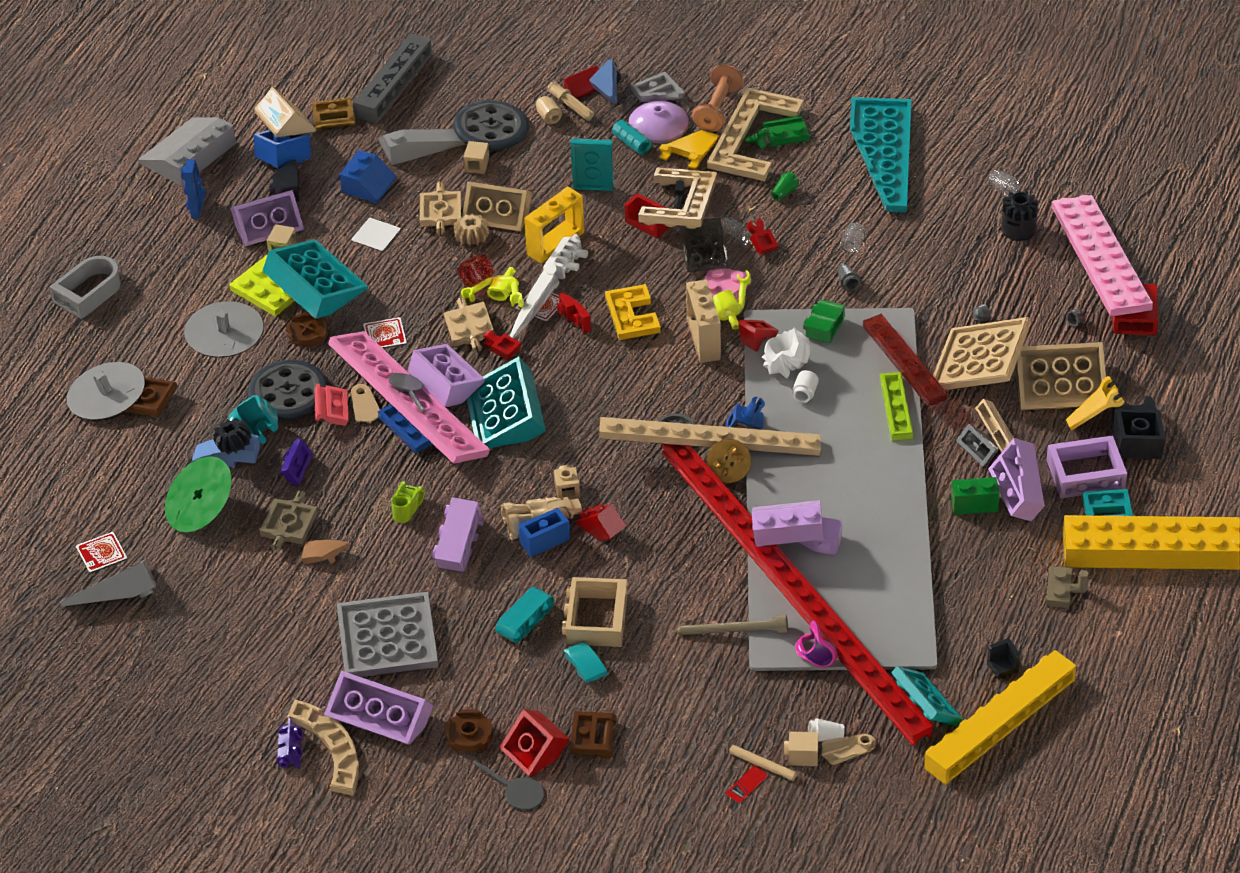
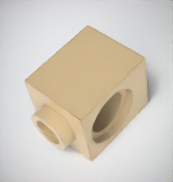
[267,224,297,251]

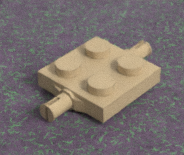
[420,182,461,235]
[443,298,494,352]

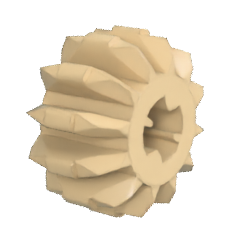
[454,213,489,247]

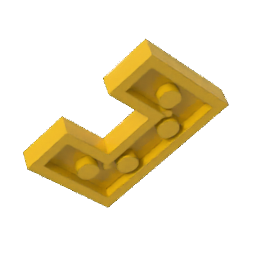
[605,284,661,340]

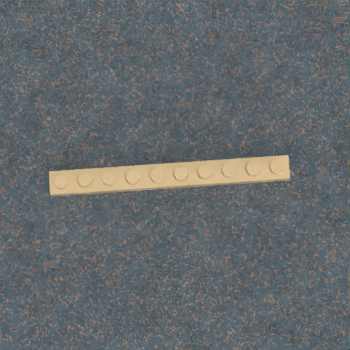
[599,417,821,456]

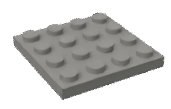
[337,592,438,677]

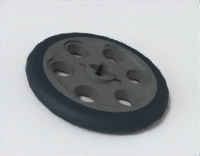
[453,100,529,151]
[247,360,328,420]

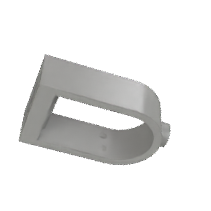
[49,256,120,319]

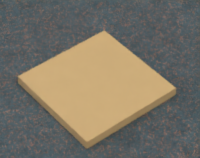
[929,317,1031,392]

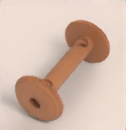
[692,64,744,132]

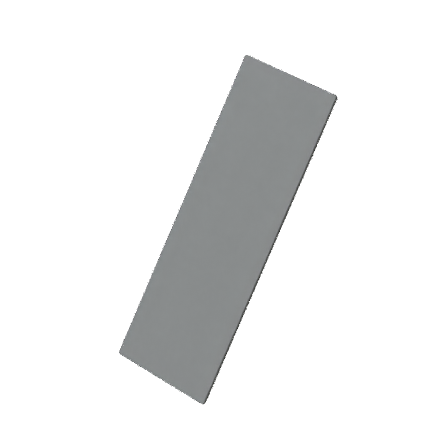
[744,308,937,671]

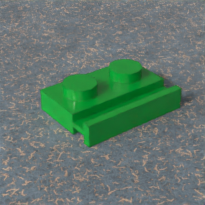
[763,116,809,147]

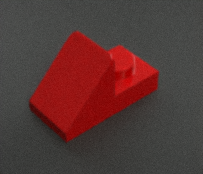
[738,320,779,352]

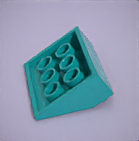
[262,239,368,319]
[467,357,546,448]

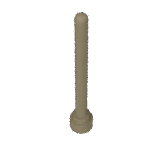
[677,614,788,635]

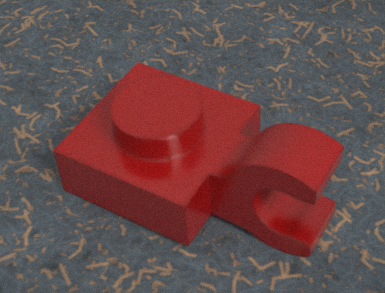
[483,330,521,361]

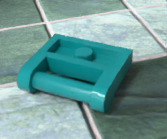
[1082,489,1133,516]

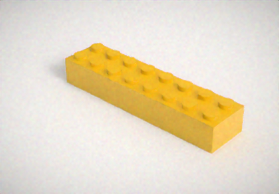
[1063,515,1240,570]

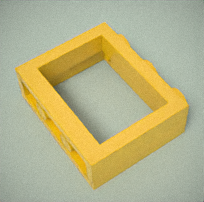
[524,187,585,264]

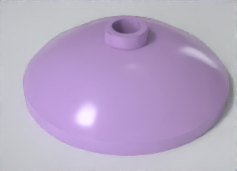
[629,101,689,144]

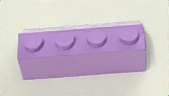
[324,671,433,745]

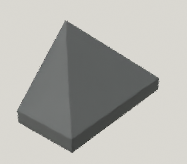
[956,424,998,467]

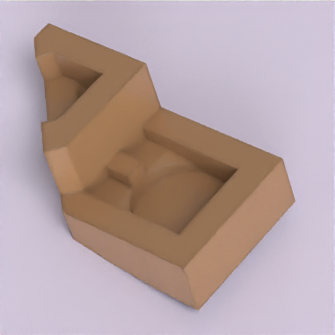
[301,540,350,564]

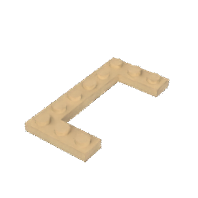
[707,88,803,181]
[638,168,717,229]

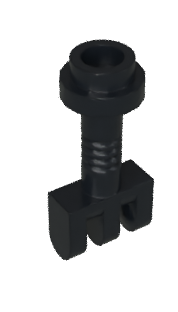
[673,180,685,210]

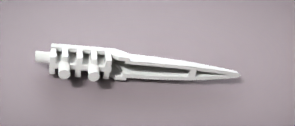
[510,234,588,338]

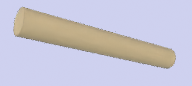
[729,745,797,781]

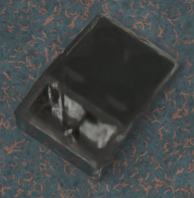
[679,217,729,272]

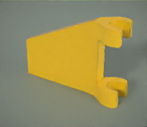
[659,130,720,170]
[1066,376,1125,430]

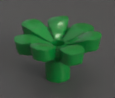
[745,128,770,149]

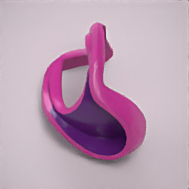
[795,620,838,668]

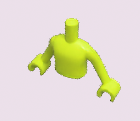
[461,267,524,308]
[713,270,751,330]

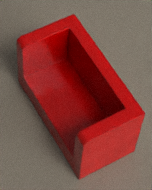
[624,193,670,239]

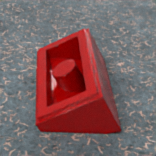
[564,65,599,99]

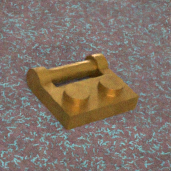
[312,97,355,132]

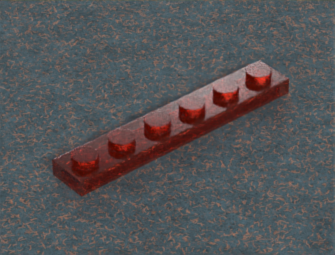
[863,313,948,407]

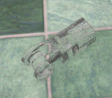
[720,216,752,245]

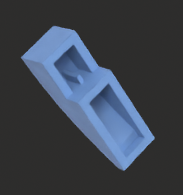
[192,435,260,467]

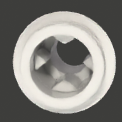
[808,718,844,742]

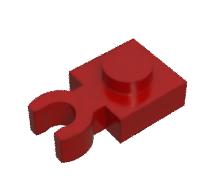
[746,218,779,255]

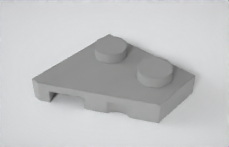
[631,72,685,102]

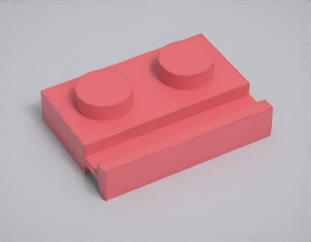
[315,384,348,426]

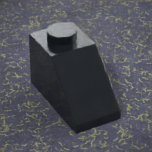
[269,159,299,201]

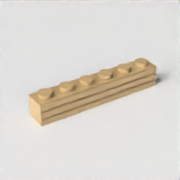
[975,399,1013,453]

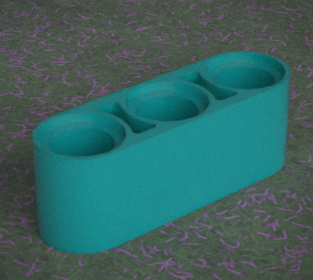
[495,586,554,643]

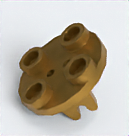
[706,438,751,483]

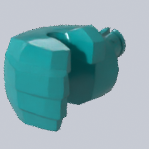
[229,395,279,444]

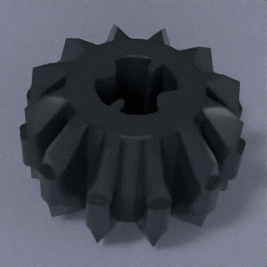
[213,418,252,455]

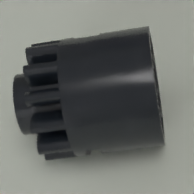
[1001,190,1039,241]

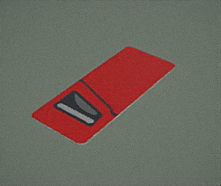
[725,766,768,803]

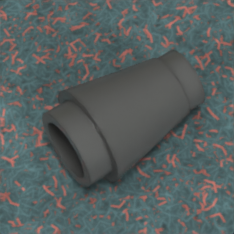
[837,263,861,291]

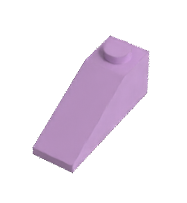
[799,517,842,555]

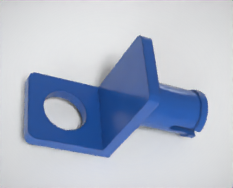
[726,396,765,430]

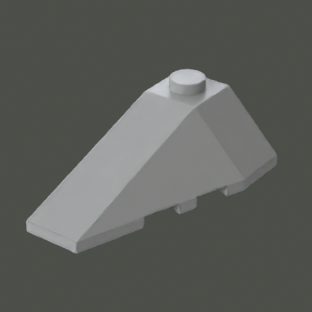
[378,129,465,165]
[60,559,156,606]

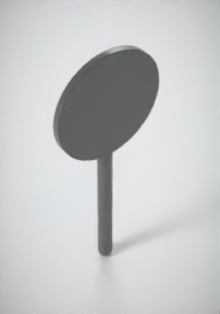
[388,373,425,414]
[473,760,544,810]

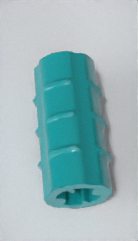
[612,120,651,155]

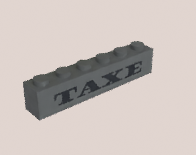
[353,33,432,124]

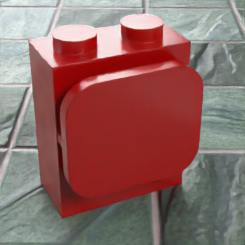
[1112,284,1158,335]

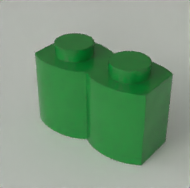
[803,299,845,343]

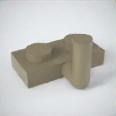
[1046,566,1088,608]

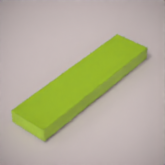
[880,372,913,441]

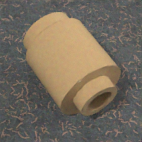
[536,96,562,124]

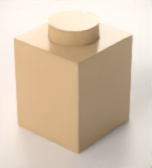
[463,141,489,174]
[784,732,818,766]

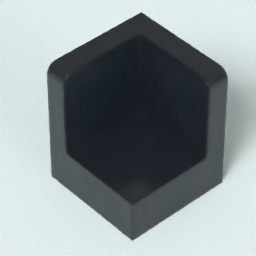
[987,638,1020,680]

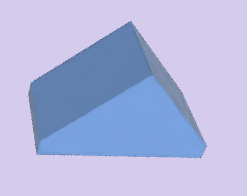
[589,60,617,104]

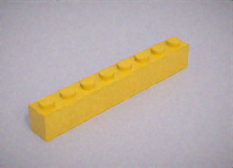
[924,650,1076,785]

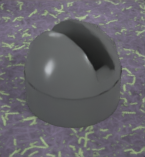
[973,304,991,322]
[1066,309,1085,327]

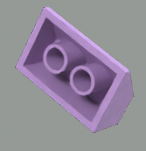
[231,190,304,246]
[407,344,485,407]
[752,500,824,546]

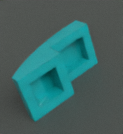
[564,642,608,684]

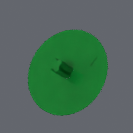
[165,456,231,532]

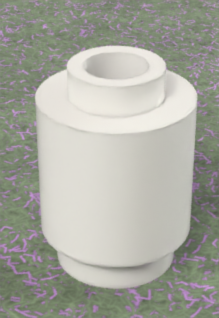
[793,371,819,403]

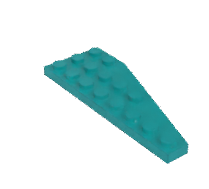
[850,97,911,212]

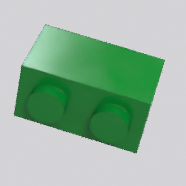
[951,477,1000,515]

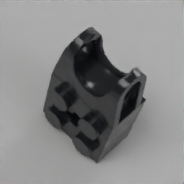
[1112,395,1166,459]

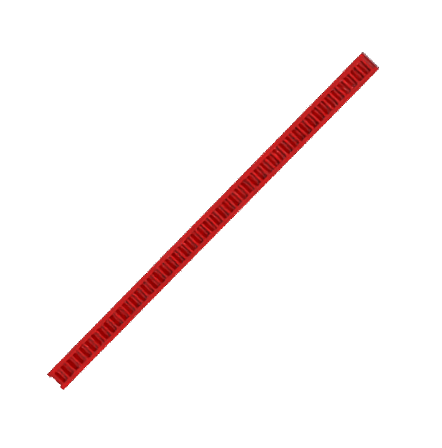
[662,443,933,746]

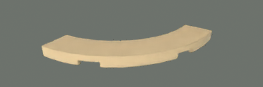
[287,700,359,796]

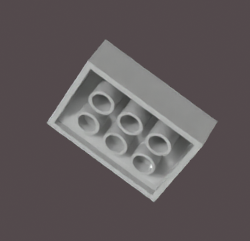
[138,117,236,186]

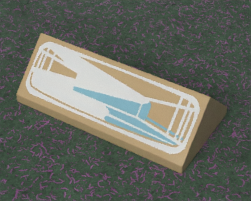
[255,87,316,137]

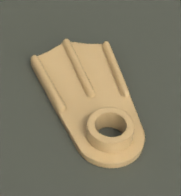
[351,384,380,424]
[821,734,876,765]

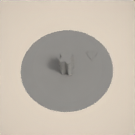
[184,301,263,357]
[67,362,144,419]

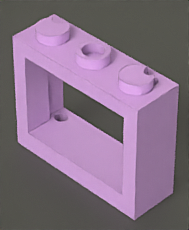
[1047,436,1127,498]

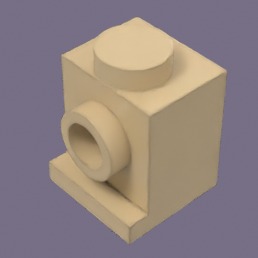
[554,465,580,500]

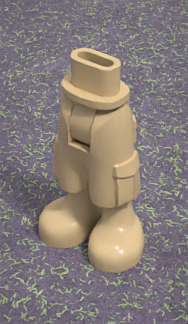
[501,497,582,540]

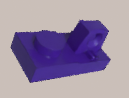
[280,439,313,486]

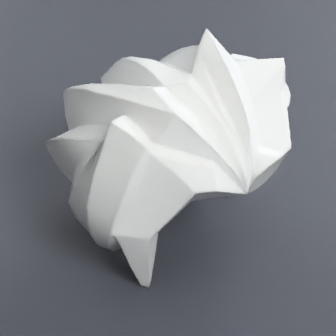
[761,327,810,378]

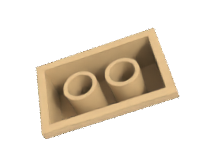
[462,182,532,231]

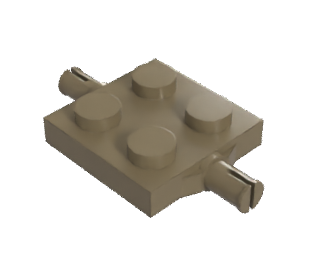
[260,490,318,552]

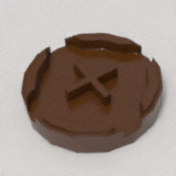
[286,313,328,347]

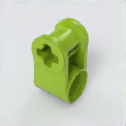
[391,481,425,523]

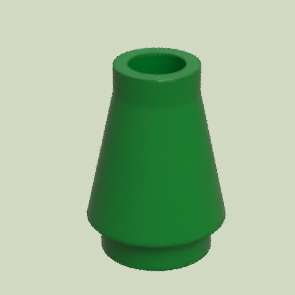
[771,172,799,201]

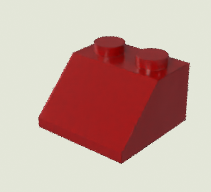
[499,709,570,776]

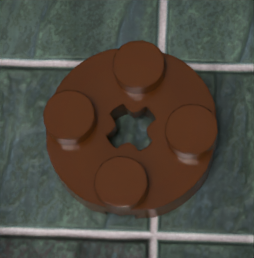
[445,709,493,752]

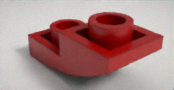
[557,293,591,333]

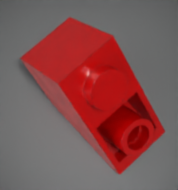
[575,504,626,541]

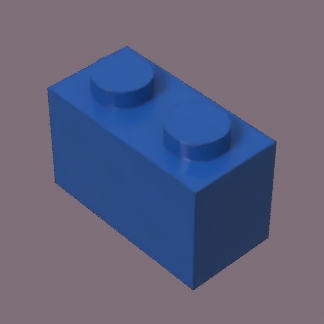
[518,507,570,557]

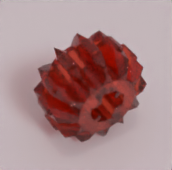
[457,254,494,286]

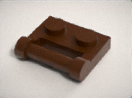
[570,711,617,759]

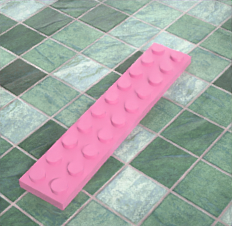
[1052,195,1153,317]
[329,331,490,463]

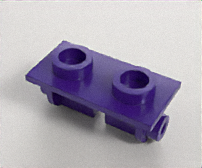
[277,718,303,769]

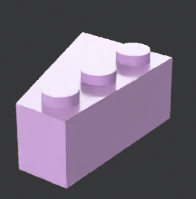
[988,438,1044,521]
[433,497,485,572]

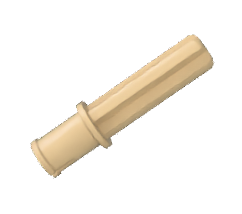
[547,81,594,121]

